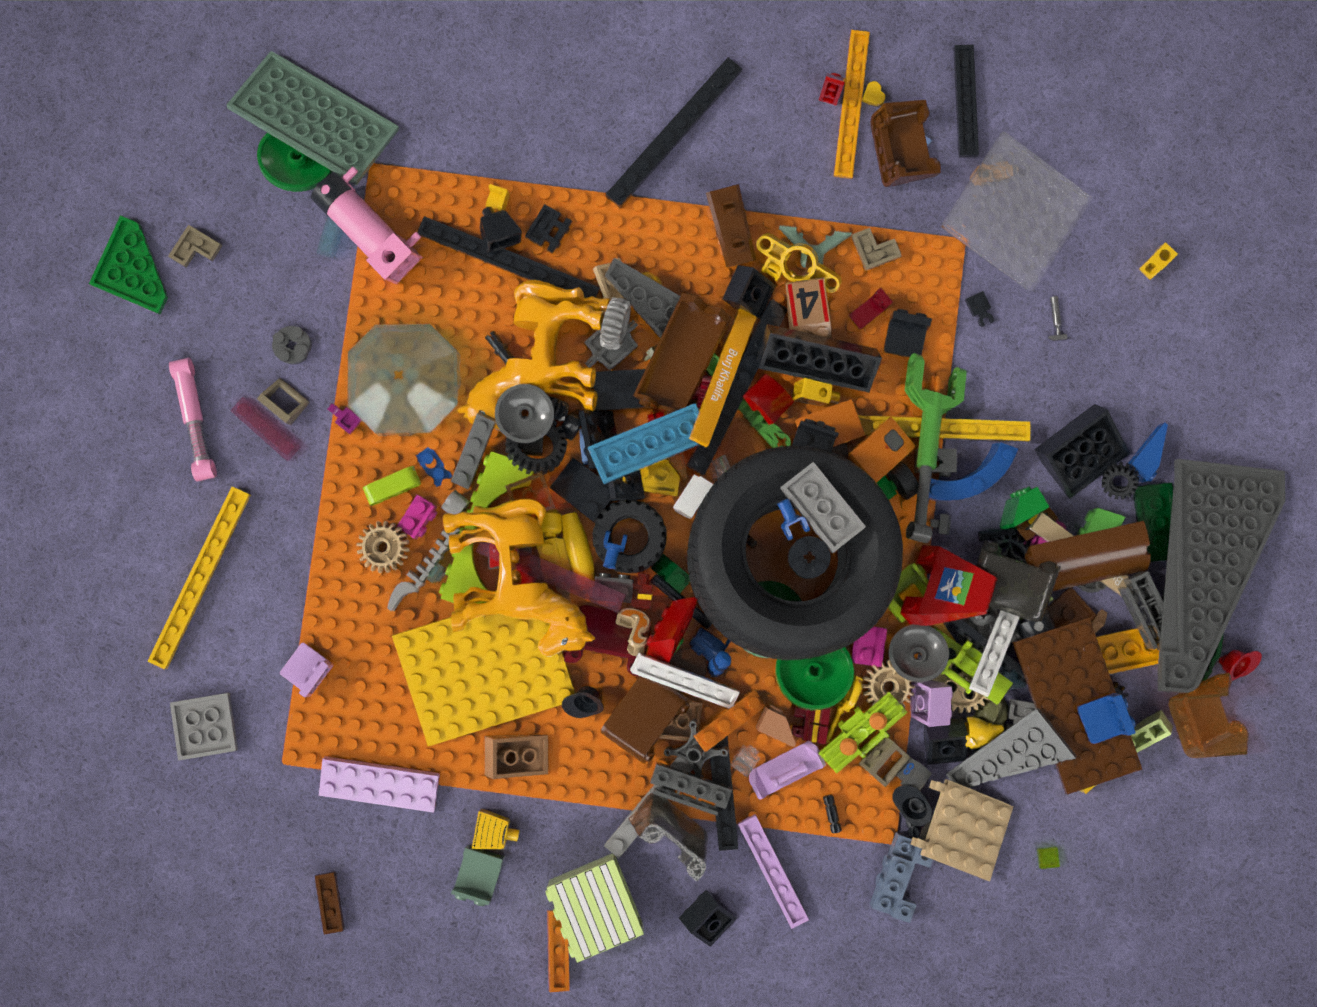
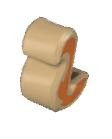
[616,608,651,656]

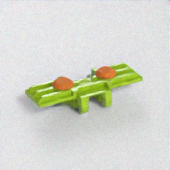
[818,692,908,774]

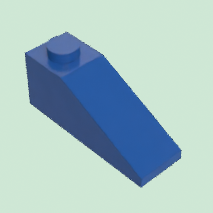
[1128,422,1168,483]

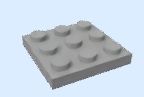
[170,693,238,761]

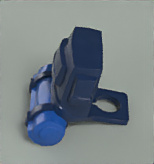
[689,627,731,677]

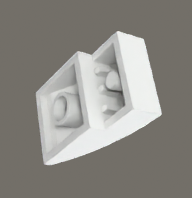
[673,474,713,519]

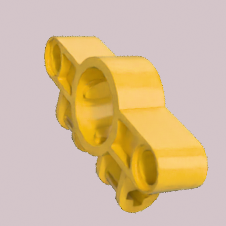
[756,233,842,293]

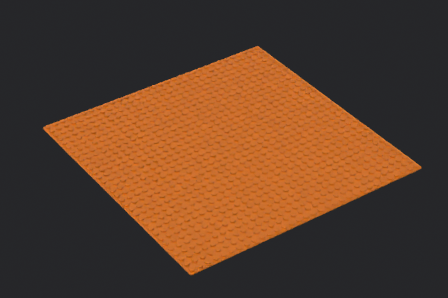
[282,163,966,845]

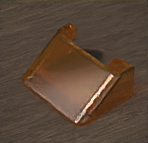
[1168,673,1249,758]

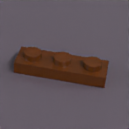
[315,871,345,935]

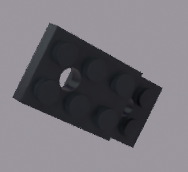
[579,410,645,501]

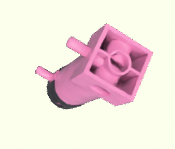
[311,167,423,284]

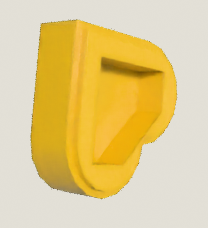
[862,81,885,107]

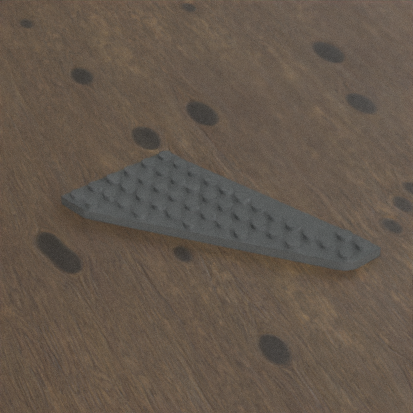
[1158,459,1285,693]

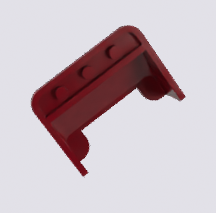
[564,605,651,677]

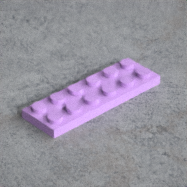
[319,756,440,813]

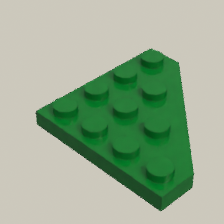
[89,215,168,315]

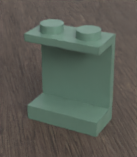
[451,845,505,906]

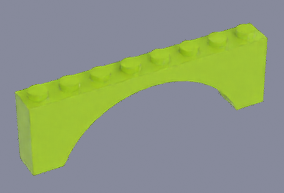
[439,451,534,603]

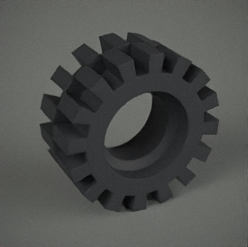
[1102,462,1139,500]

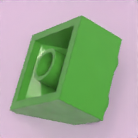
[1076,508,1125,536]

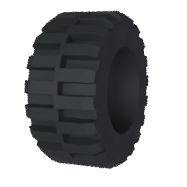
[592,500,667,574]

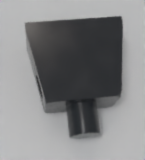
[479,207,522,254]

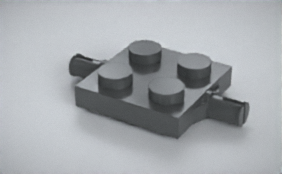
[584,320,638,371]

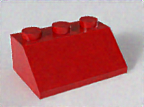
[646,597,698,664]

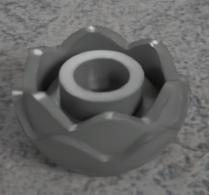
[969,610,993,626]

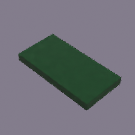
[1133,482,1173,562]

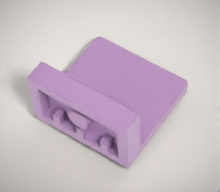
[280,643,334,698]

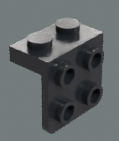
[884,309,932,358]

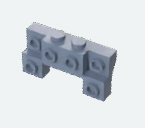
[869,832,933,923]

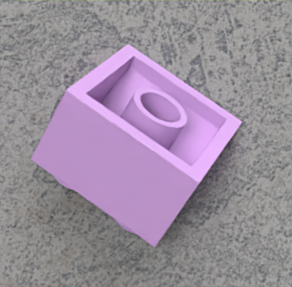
[910,681,953,727]

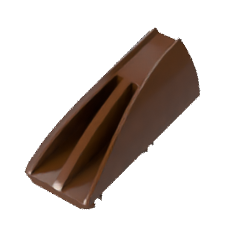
[706,184,756,268]

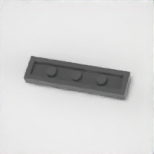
[451,412,496,489]

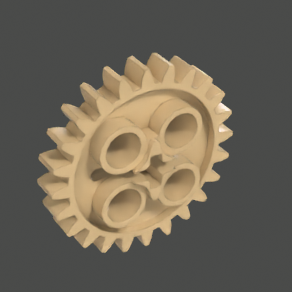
[933,663,989,713]

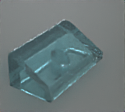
[316,217,343,259]

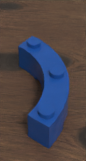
[916,442,1018,501]

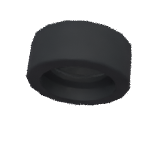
[887,462,918,500]

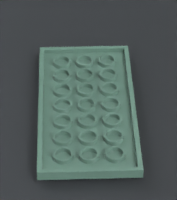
[227,51,399,186]

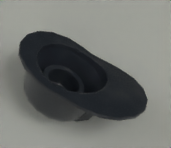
[562,686,604,718]
[892,785,933,826]

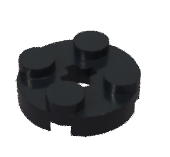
[788,536,831,579]

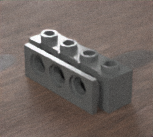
[1118,571,1163,650]
[650,762,732,816]

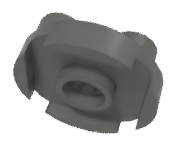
[272,326,312,365]

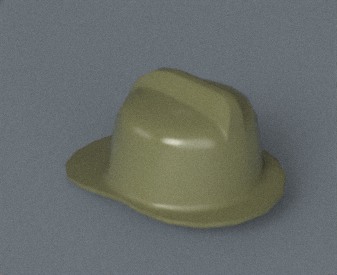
[974,698,1008,726]

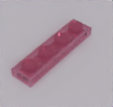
[230,397,301,461]

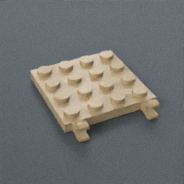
[911,779,1014,882]

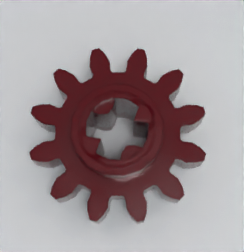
[694,375,712,409]

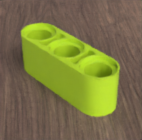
[363,466,421,506]

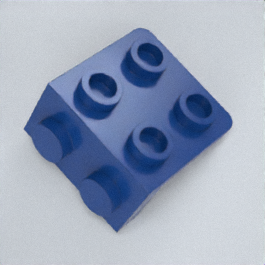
[1077,693,1136,744]

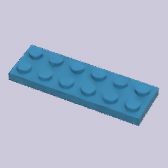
[588,404,712,484]

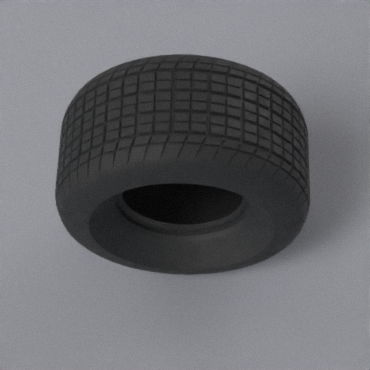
[687,446,903,660]

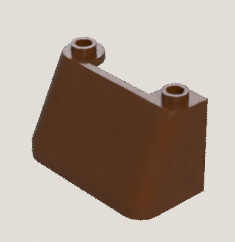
[870,100,941,187]
[601,676,692,764]

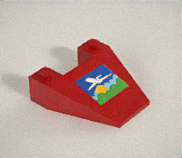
[900,545,997,626]

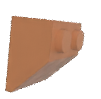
[756,705,796,747]

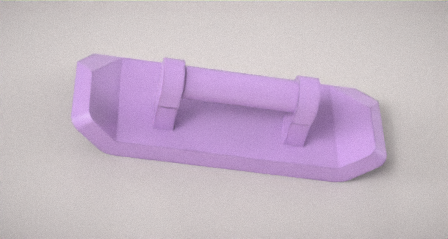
[749,741,826,800]

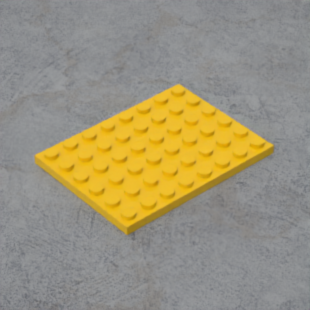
[392,614,575,746]

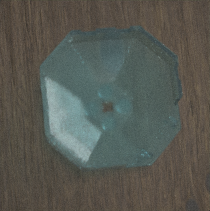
[348,324,461,436]

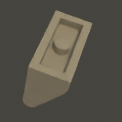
[257,378,310,425]
[859,738,911,787]

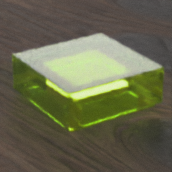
[1036,846,1060,869]

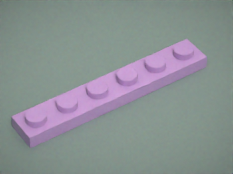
[738,814,809,929]

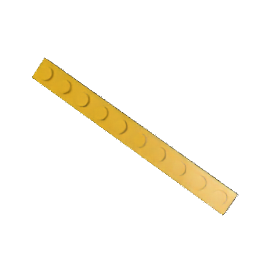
[858,415,1030,442]
[147,487,251,670]

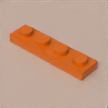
[694,690,766,752]
[547,910,570,993]

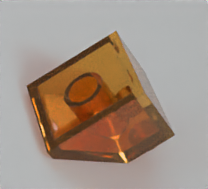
[505,471,555,517]

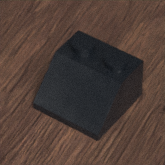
[722,265,776,319]
[924,718,968,765]
[679,890,737,947]

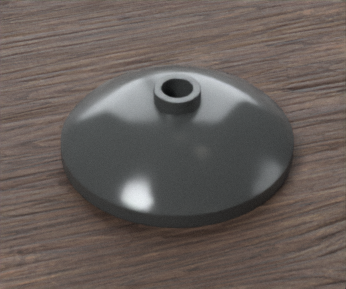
[495,384,554,443]
[889,624,949,683]

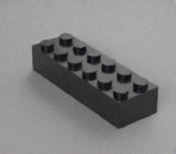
[756,324,882,393]

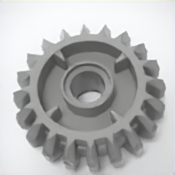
[600,297,631,350]

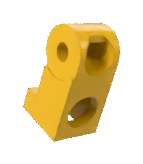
[1139,242,1178,280]

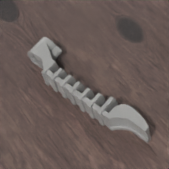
[388,490,470,612]

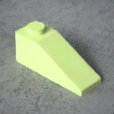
[1131,710,1173,753]

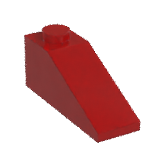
[819,73,845,106]

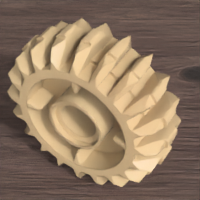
[357,521,410,573]
[862,660,915,708]

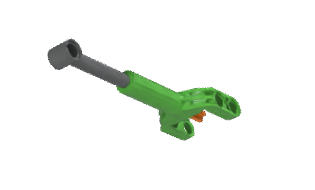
[904,353,966,543]

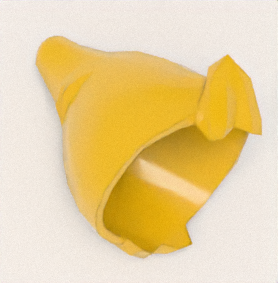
[965,717,1004,749]

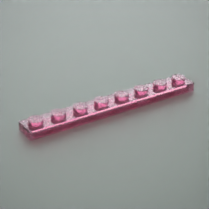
[476,542,626,613]

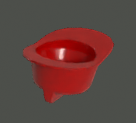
[1218,650,1262,681]

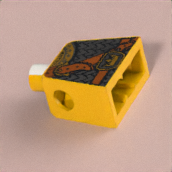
[792,378,840,406]

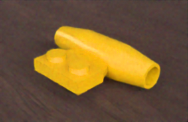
[537,512,596,590]

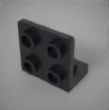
[792,419,839,452]

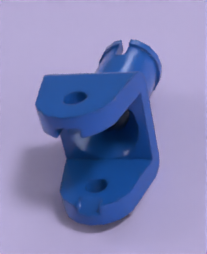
[777,498,810,540]
[603,530,628,569]

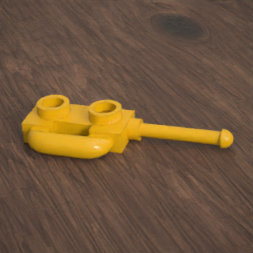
[826,675,863,743]

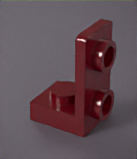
[849,288,893,330]

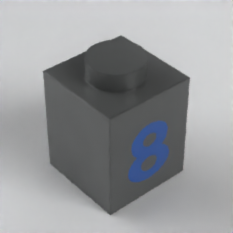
[896,758,932,791]

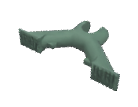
[778,225,852,268]

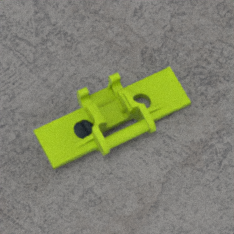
[934,627,1013,705]

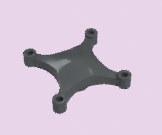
[664,719,729,778]

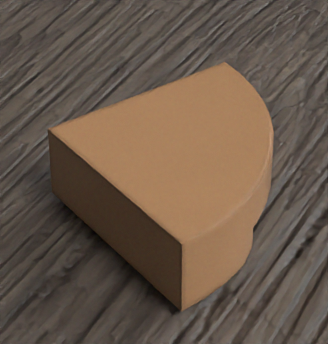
[1091,609,1107,633]

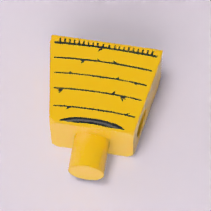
[472,809,520,849]

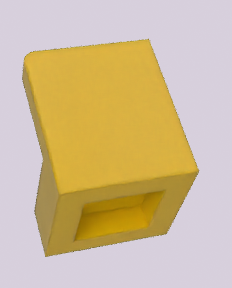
[485,184,510,212]

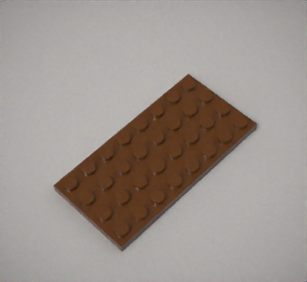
[1013,617,1143,795]

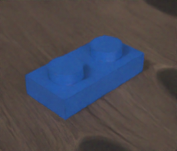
[416,447,452,487]

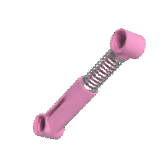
[169,358,217,482]

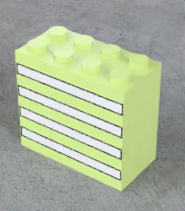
[545,853,644,963]

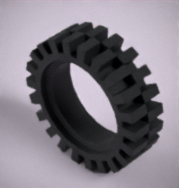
[505,415,567,475]

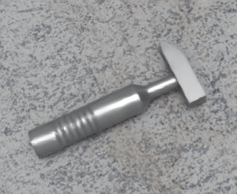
[1048,296,1067,341]

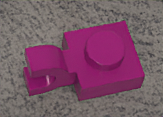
[327,403,363,435]

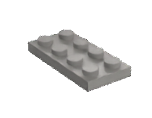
[780,462,866,553]

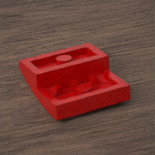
[743,374,794,425]

